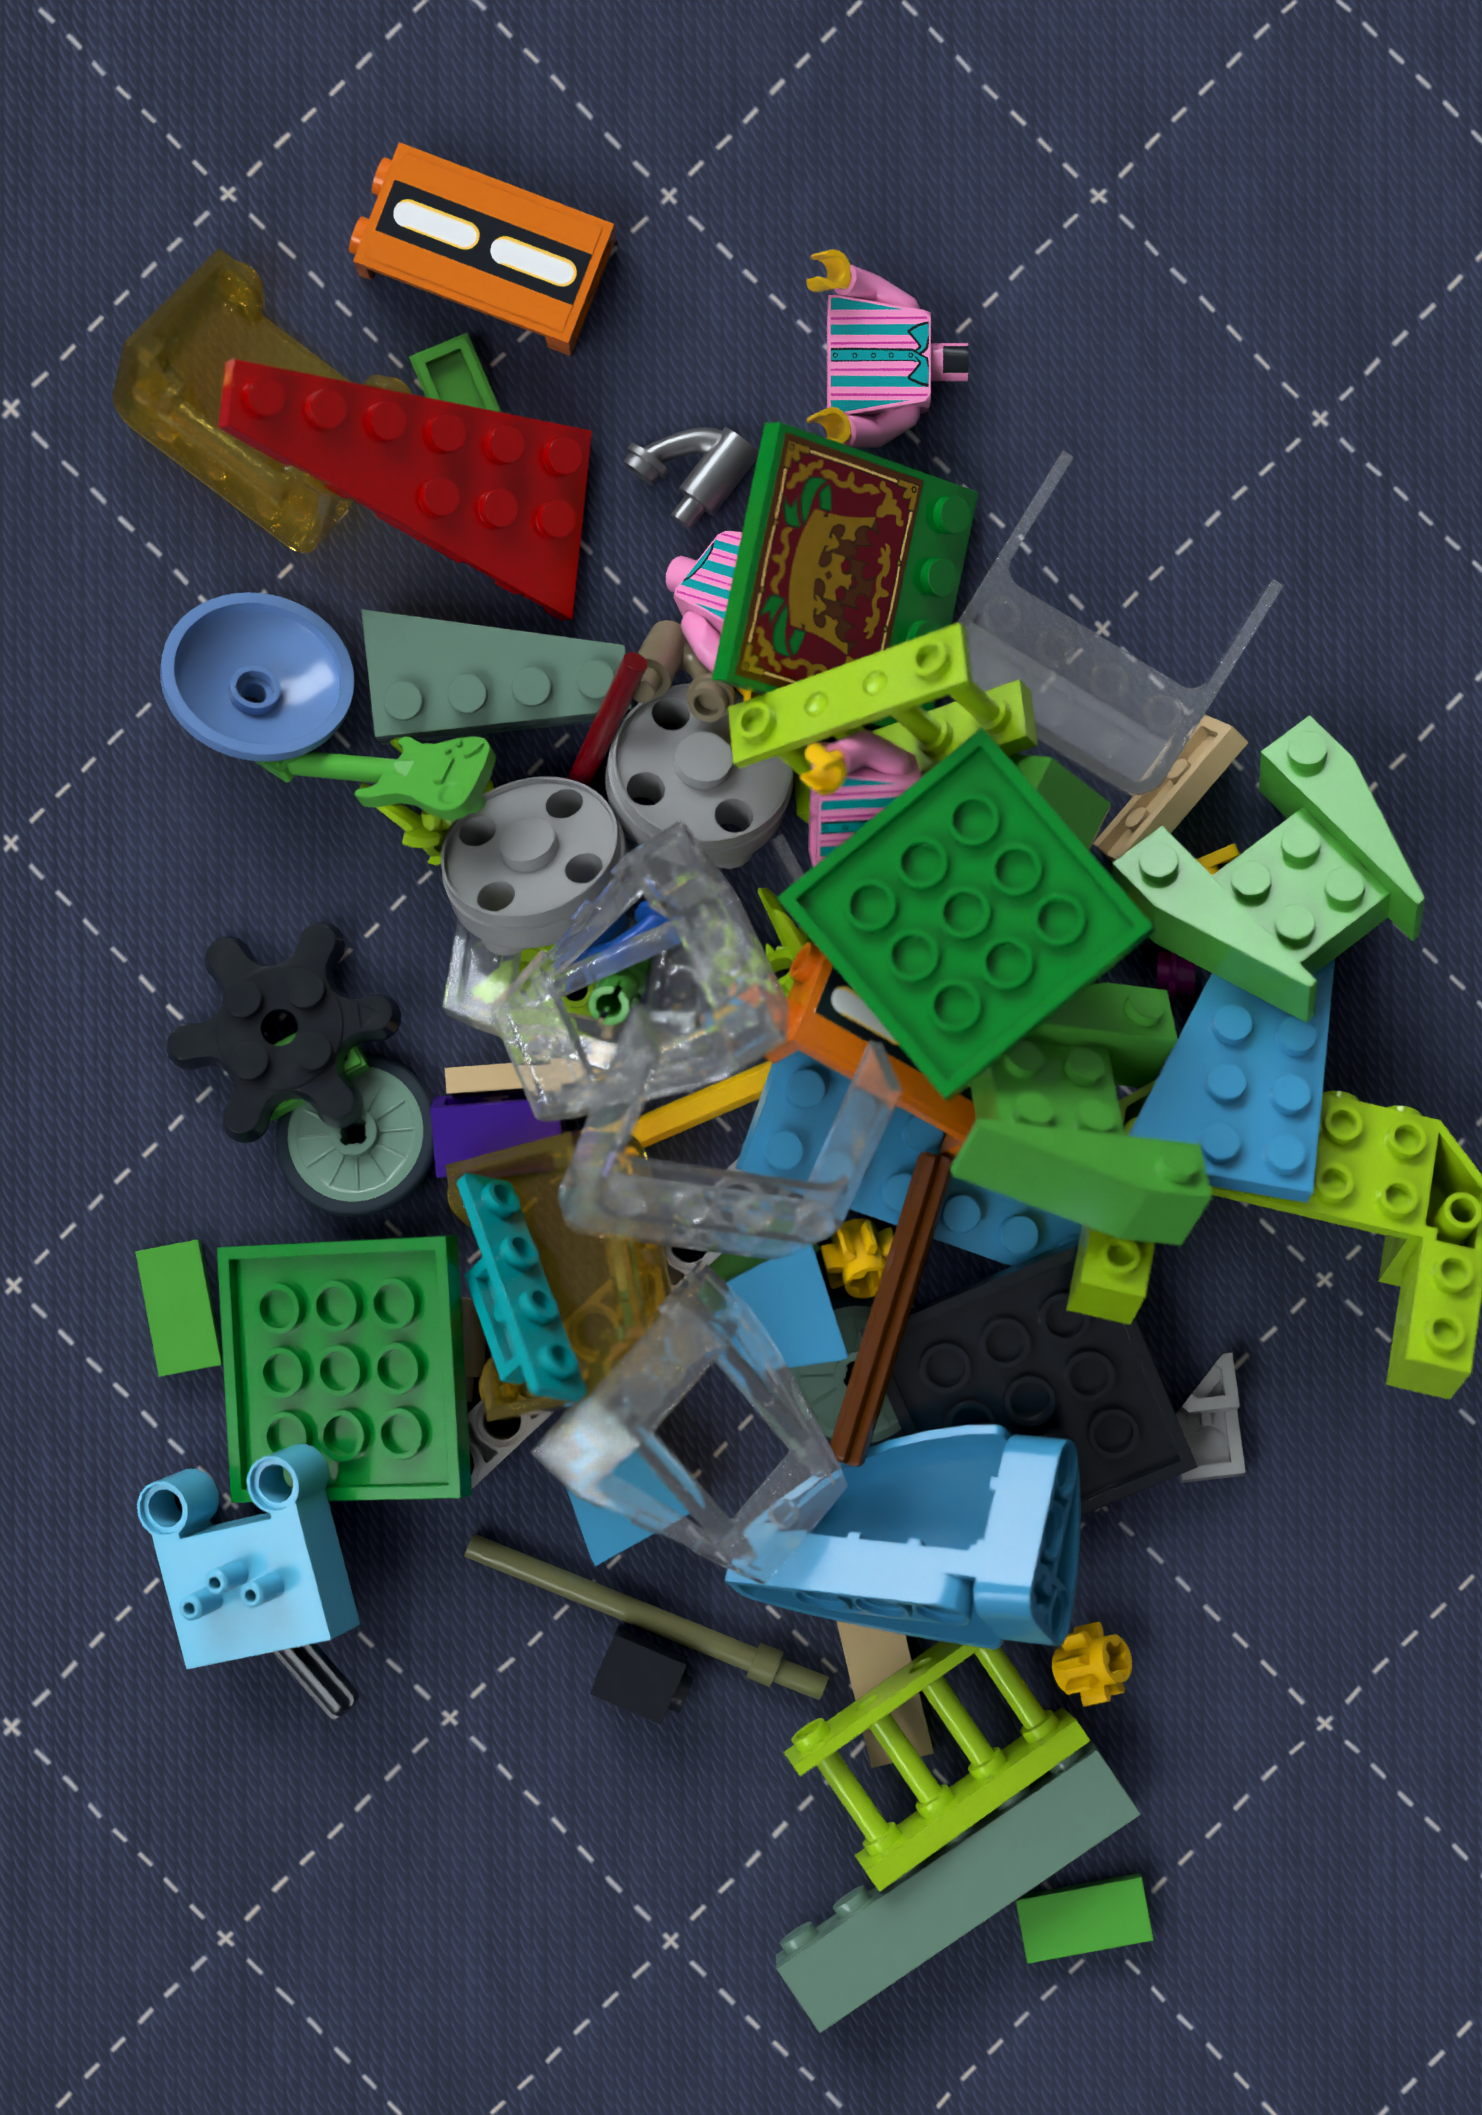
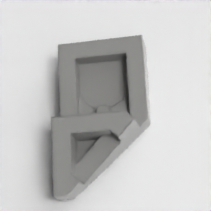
[1176,1353,1246,1483]

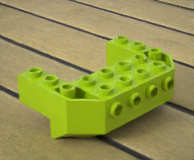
[1067,1079,1482,1400]

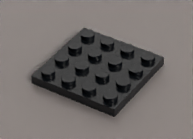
[860,1238,1198,1516]

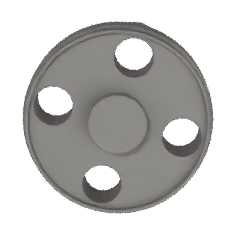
[605,683,794,869]
[441,776,631,956]

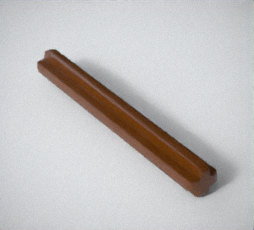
[828,1152,954,1467]

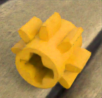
[820,1218,894,1298]
[1052,1622,1132,1707]

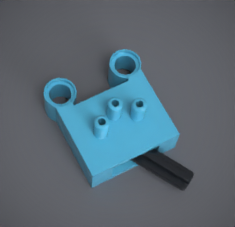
[137,1444,360,1720]

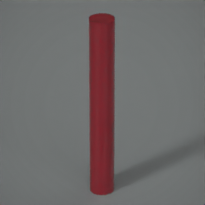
[567,652,648,788]

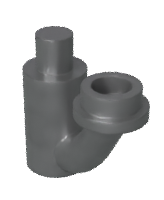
[623,427,759,530]

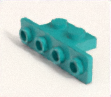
[457,1173,587,1402]

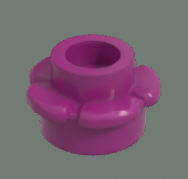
[1156,951,1196,1002]

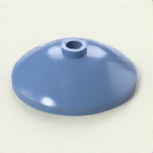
[160,592,354,762]

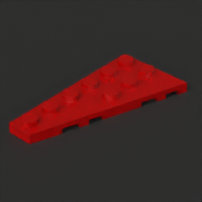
[218,359,592,621]

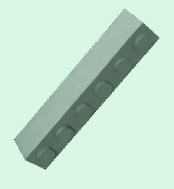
[776,1740,1141,2033]

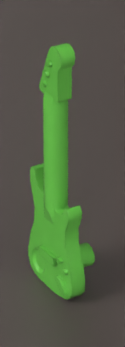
[255,736,496,820]

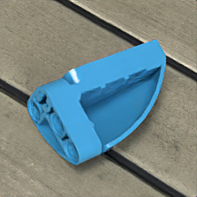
[725,1425,1081,1649]

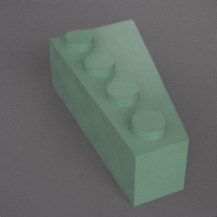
[361,609,633,745]

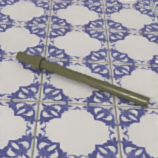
[464,1533,829,1700]

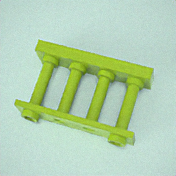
[728,623,1038,824]
[784,1641,1090,1892]

